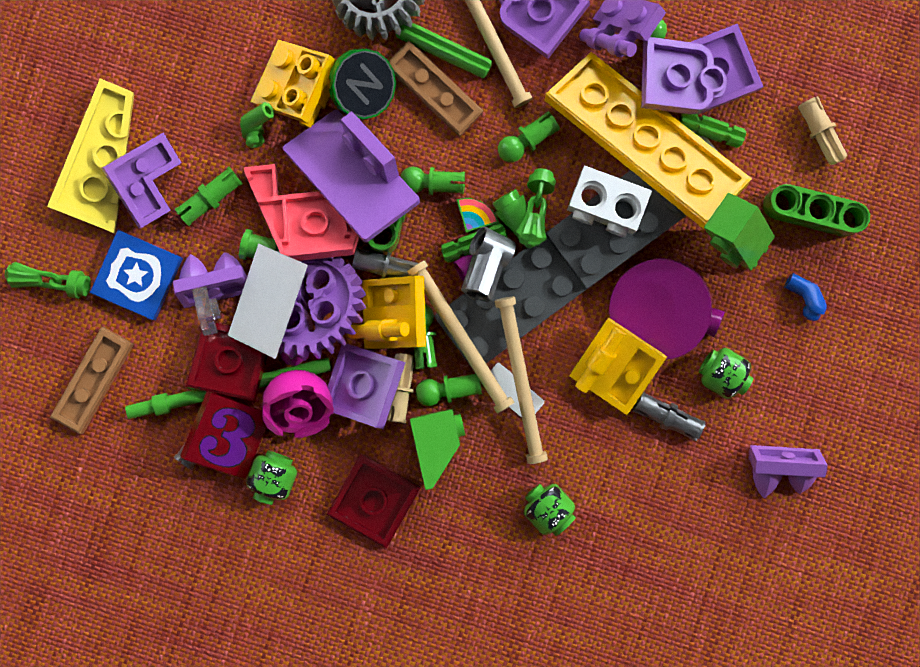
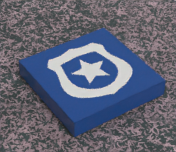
[90,230,183,321]

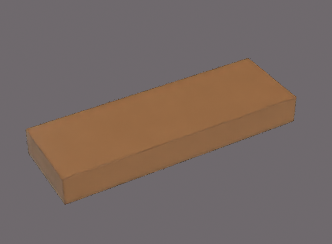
[389,41,483,137]
[50,327,134,434]

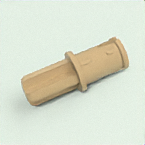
[798,96,847,165]
[386,353,415,424]

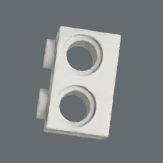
[567,165,652,237]

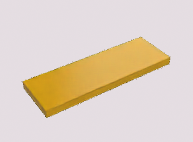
[545,52,752,230]

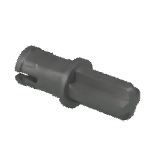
[352,247,418,278]

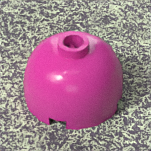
[262,370,334,438]

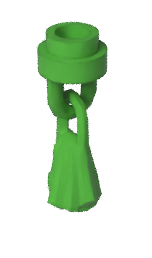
[516,168,556,248]
[5,262,91,299]

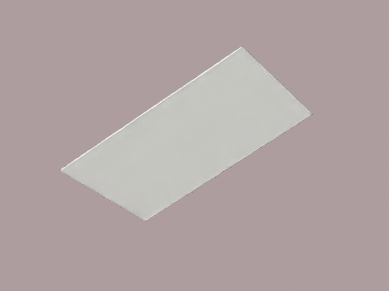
[228,244,308,359]

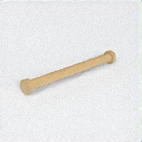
[465,0,533,108]
[407,260,514,413]
[494,296,548,464]

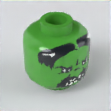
[699,347,754,399]
[246,451,297,505]
[524,484,576,536]

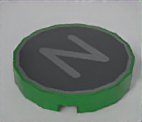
[329,48,396,119]

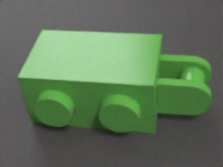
[704,192,775,271]

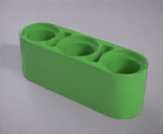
[763,184,870,237]

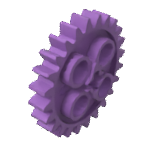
[278,256,366,361]

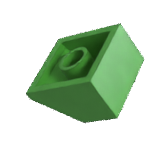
[410,408,465,490]

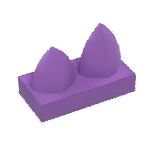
[173,252,247,308]
[748,445,827,498]

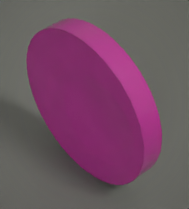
[609,258,712,360]

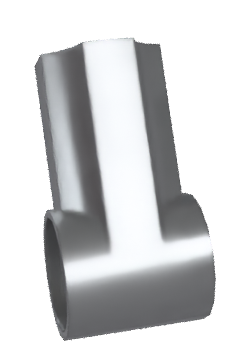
[461,226,516,302]

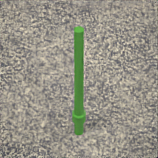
[125,357,332,419]

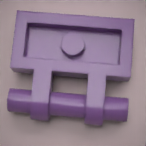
[579,0,666,57]

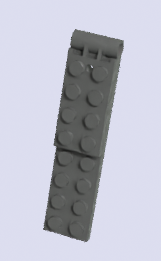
[434,170,687,369]

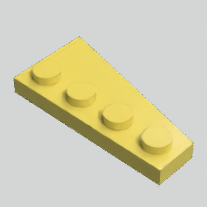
[47,79,134,234]

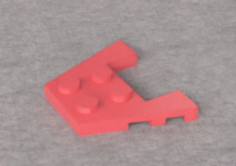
[244,164,359,261]

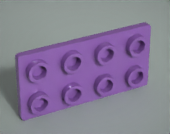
[283,109,420,242]

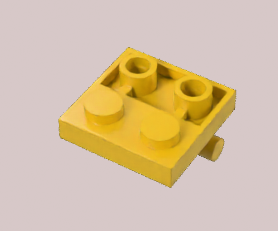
[250,40,336,128]
[347,276,426,349]
[569,318,667,415]

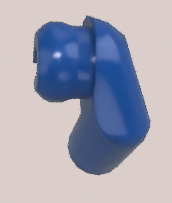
[784,273,827,321]

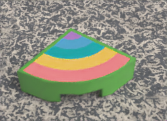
[457,198,499,233]

